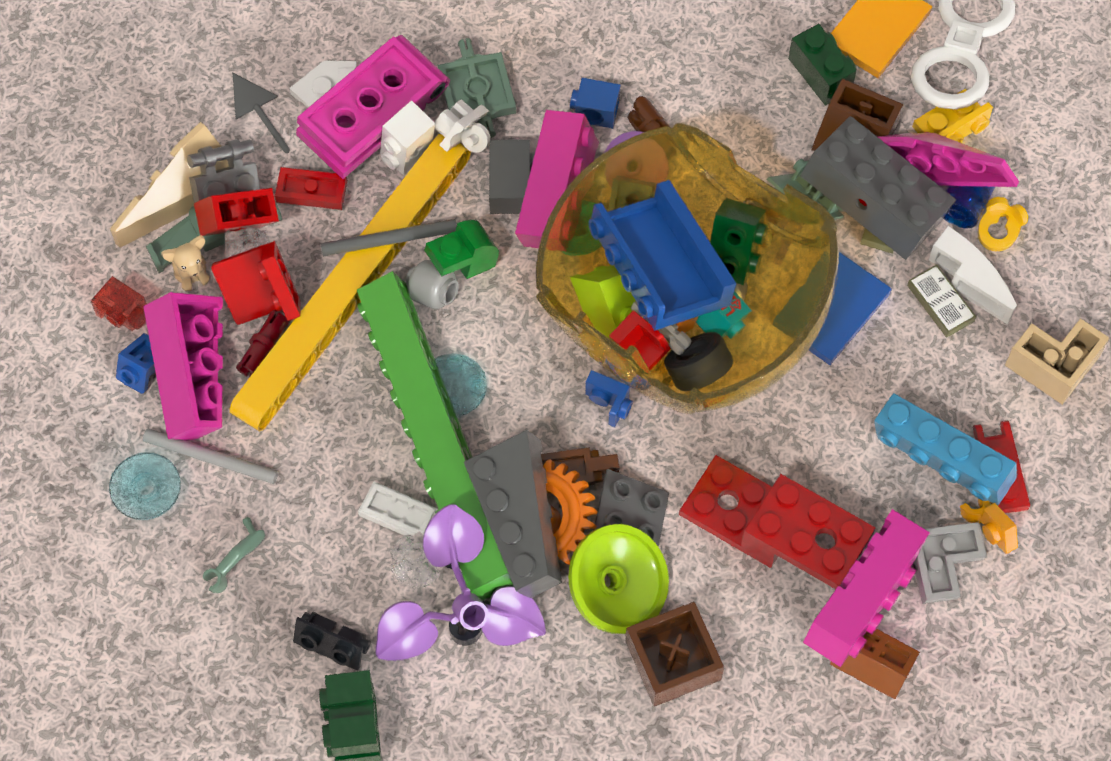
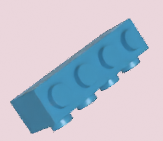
[874,393,1017,506]

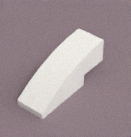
[929,226,1017,324]

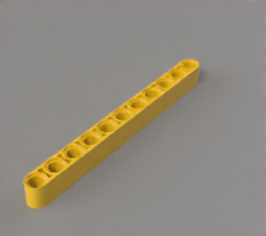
[229,134,471,431]

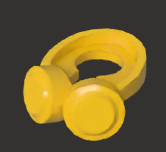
[977,197,1028,251]

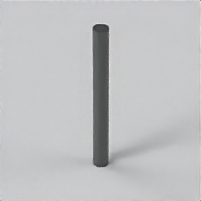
[321,219,457,257]

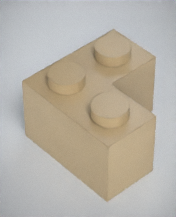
[1005,318,1110,405]

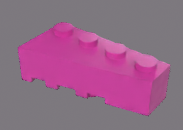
[143,292,223,440]
[803,509,930,667]

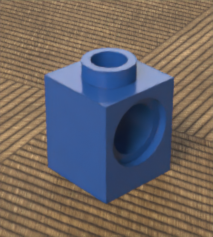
[570,78,621,129]

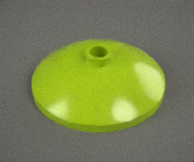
[568,524,669,634]

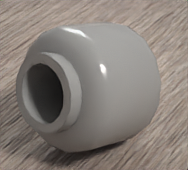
[406,260,459,309]

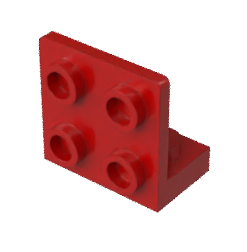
[211,241,301,325]

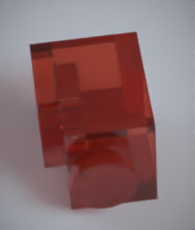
[90,276,147,331]

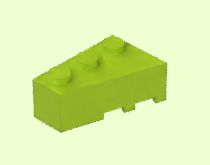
[570,265,643,339]

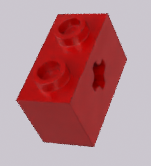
[194,188,279,236]

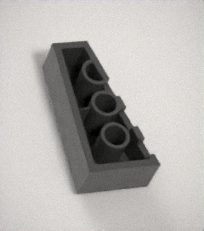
[464,430,562,598]

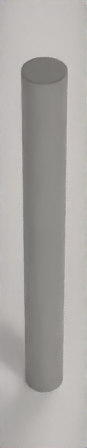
[143,428,279,484]

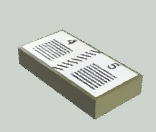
[907,265,976,338]

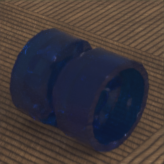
[943,186,995,229]

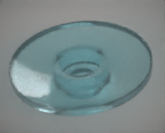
[109,452,181,520]

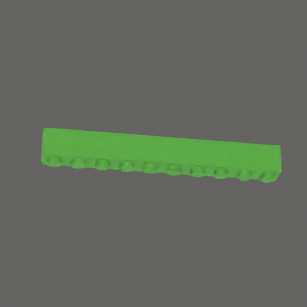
[357,271,513,601]

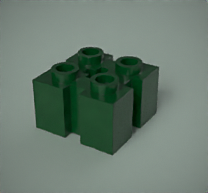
[319,670,382,761]

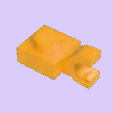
[960,498,1018,554]

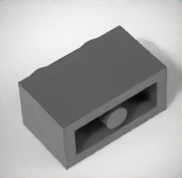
[489,140,535,214]

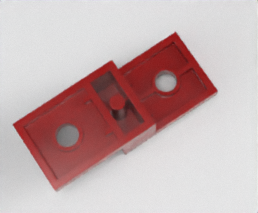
[679,455,876,589]

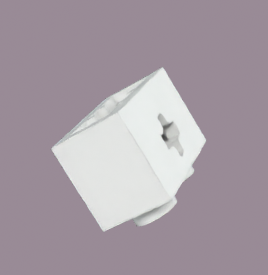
[380,100,435,175]

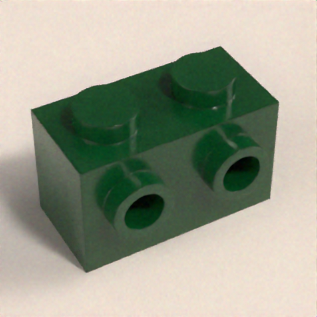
[788,23,856,106]
[710,198,768,285]

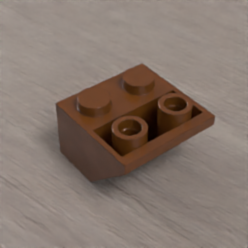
[811,79,904,151]

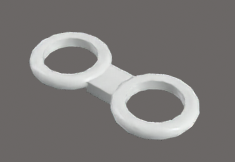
[911,0,1015,110]

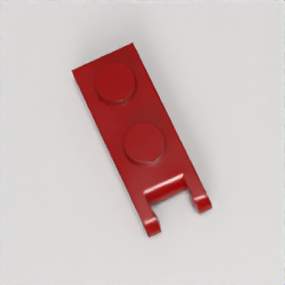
[973,420,1030,513]

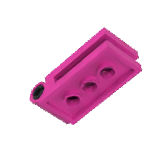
[296,35,450,179]

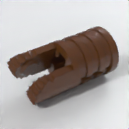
[627,96,680,155]

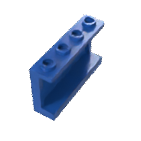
[589,180,736,331]

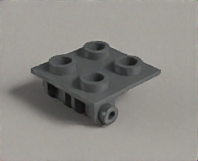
[593,469,669,547]

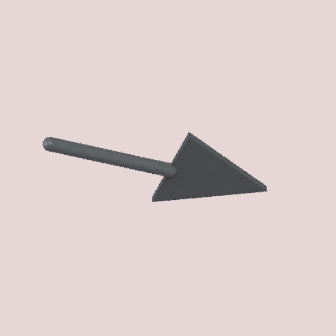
[232,72,290,153]

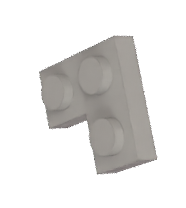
[914,522,987,604]

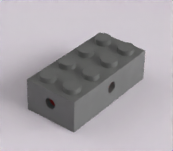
[800,116,956,260]

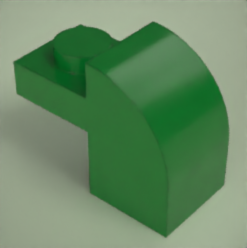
[424,220,499,279]

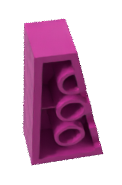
[515,110,599,251]

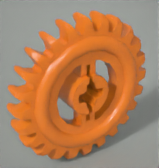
[543,459,598,571]

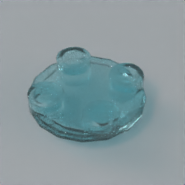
[435,353,487,419]

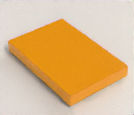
[831,0,933,78]

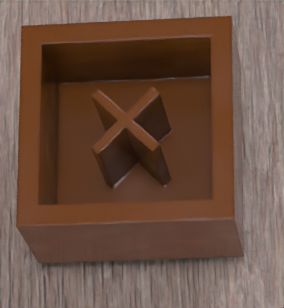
[625,601,724,707]

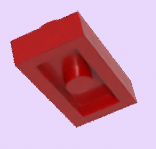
[275,167,348,210]

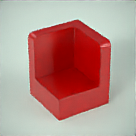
[609,310,671,373]

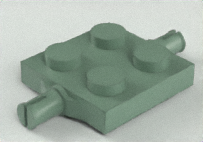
[438,38,516,139]

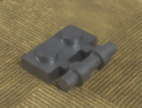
[187,139,260,203]

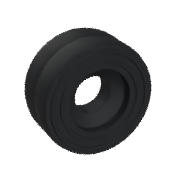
[664,332,733,391]

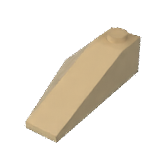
[110,122,229,248]

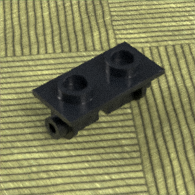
[293,611,371,671]

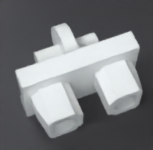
[435,99,490,153]

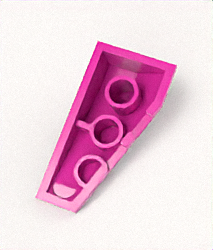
[878,132,1019,187]

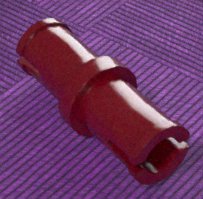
[236,311,289,377]

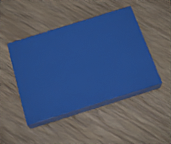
[775,251,892,365]

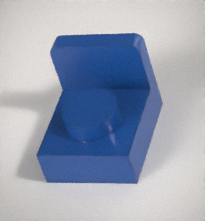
[116,333,155,394]
[585,370,633,428]

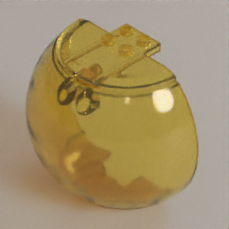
[536,123,839,414]

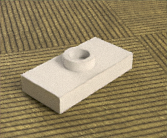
[358,482,438,544]

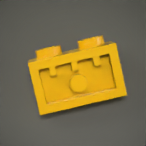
[912,89,993,143]

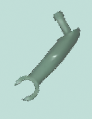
[203,517,265,593]

